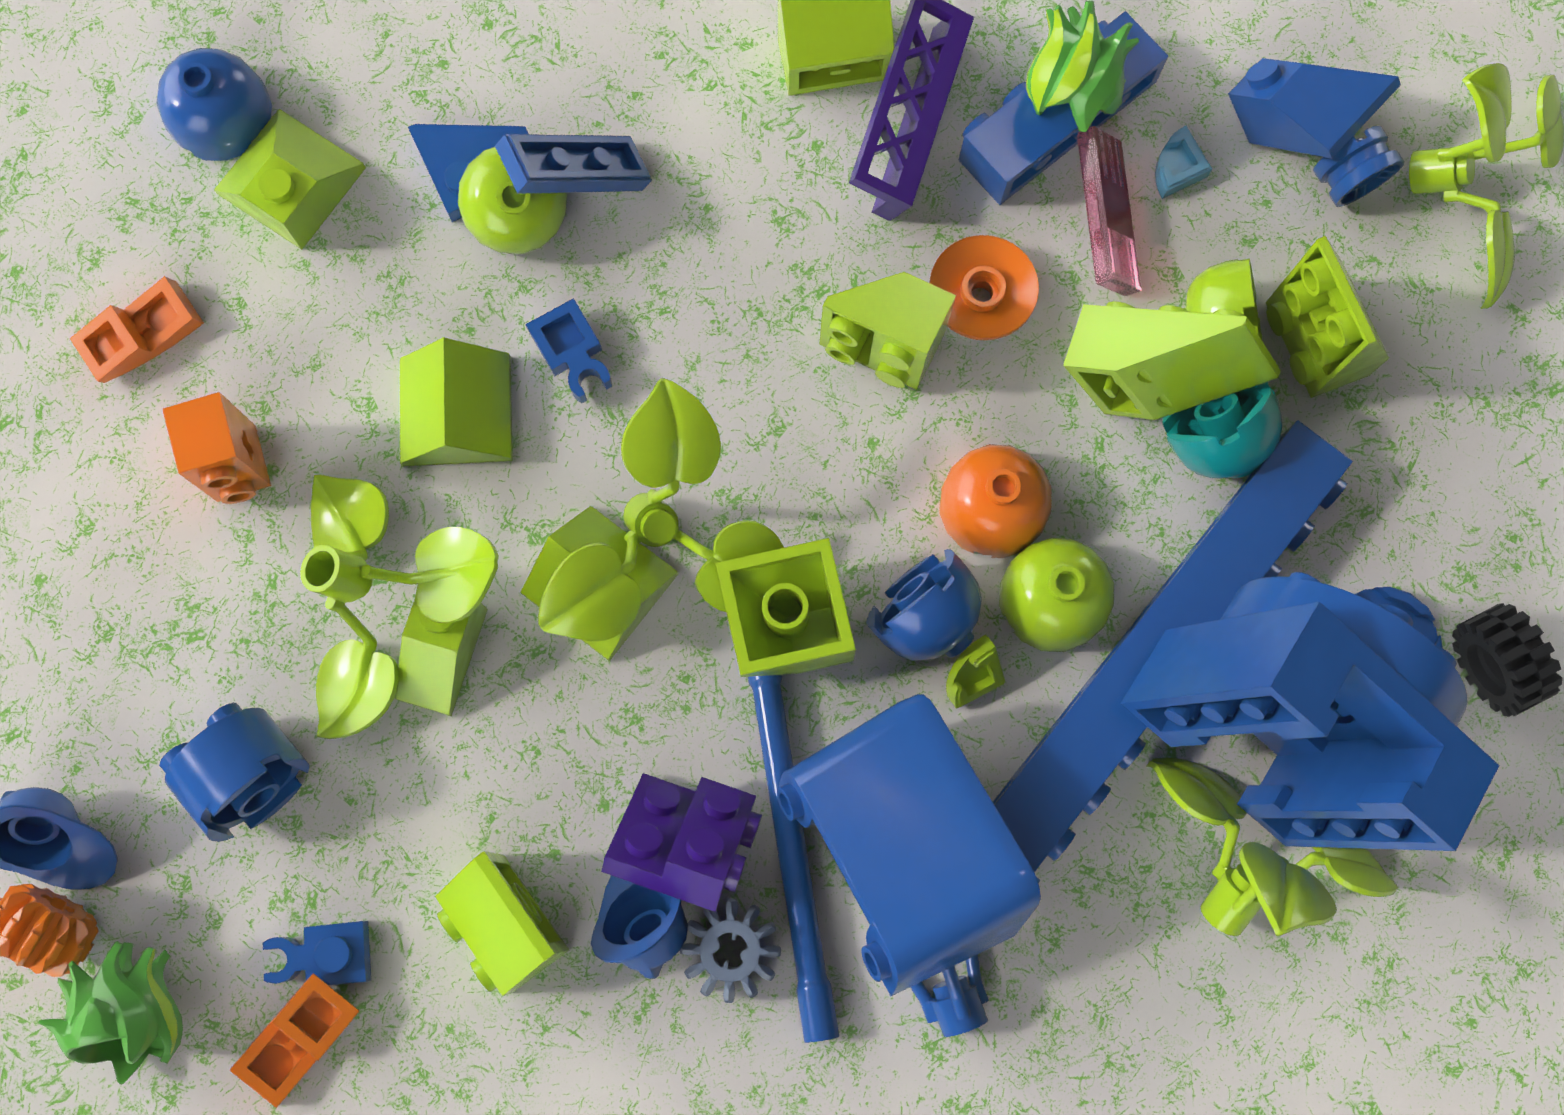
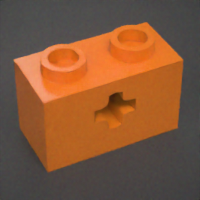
[162,392,271,504]

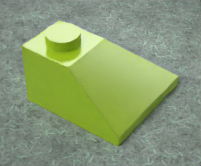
[214,109,366,250]
[716,538,856,677]

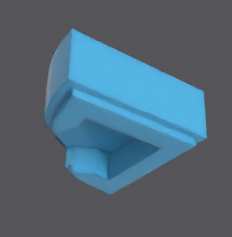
[1155,125,1212,199]

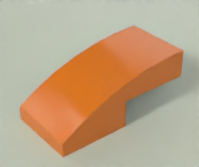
[70,276,204,383]
[229,973,359,1108]

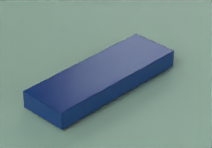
[495,134,652,194]

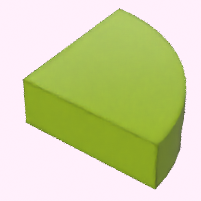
[946,634,1006,709]

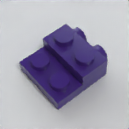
[601,773,762,912]

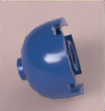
[156,48,272,161]
[866,549,982,661]

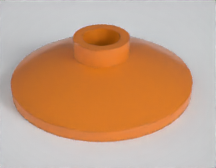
[929,235,1039,340]

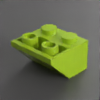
[778,0,894,96]
[819,272,956,390]

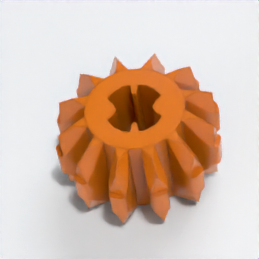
[0,884,99,977]

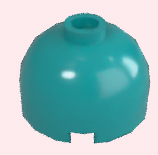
[1163,382,1282,479]

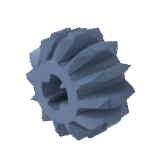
[680,899,781,1003]

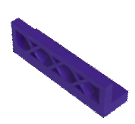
[849,0,974,221]

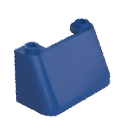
[777,694,1041,996]

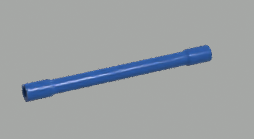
[748,675,839,1043]

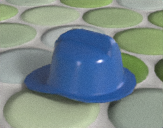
[0,787,118,890]
[591,875,688,979]

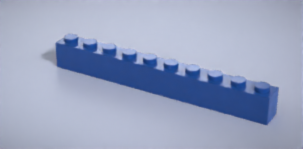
[992,420,1353,884]

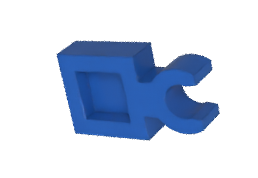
[525,298,612,403]
[262,921,371,985]

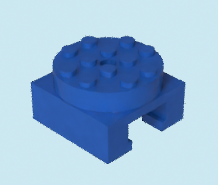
[1120,572,1500,851]

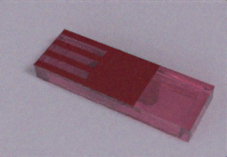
[1077,126,1141,296]

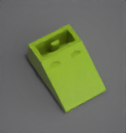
[1265,236,1389,398]
[1063,301,1281,420]

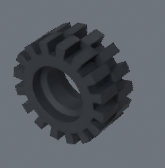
[1452,603,1563,717]

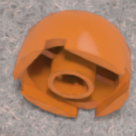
[939,444,1052,558]

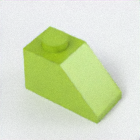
[395,596,488,717]

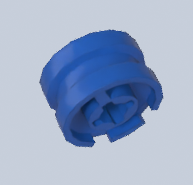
[1313,125,1404,207]

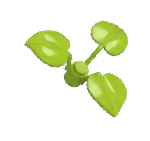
[1409,63,1564,309]
[538,378,784,641]
[300,475,499,739]
[1146,758,1398,936]

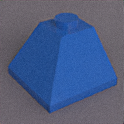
[1228,58,1401,159]

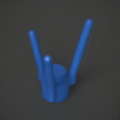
[910,954,989,1037]

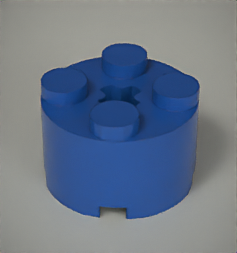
[159,702,310,842]

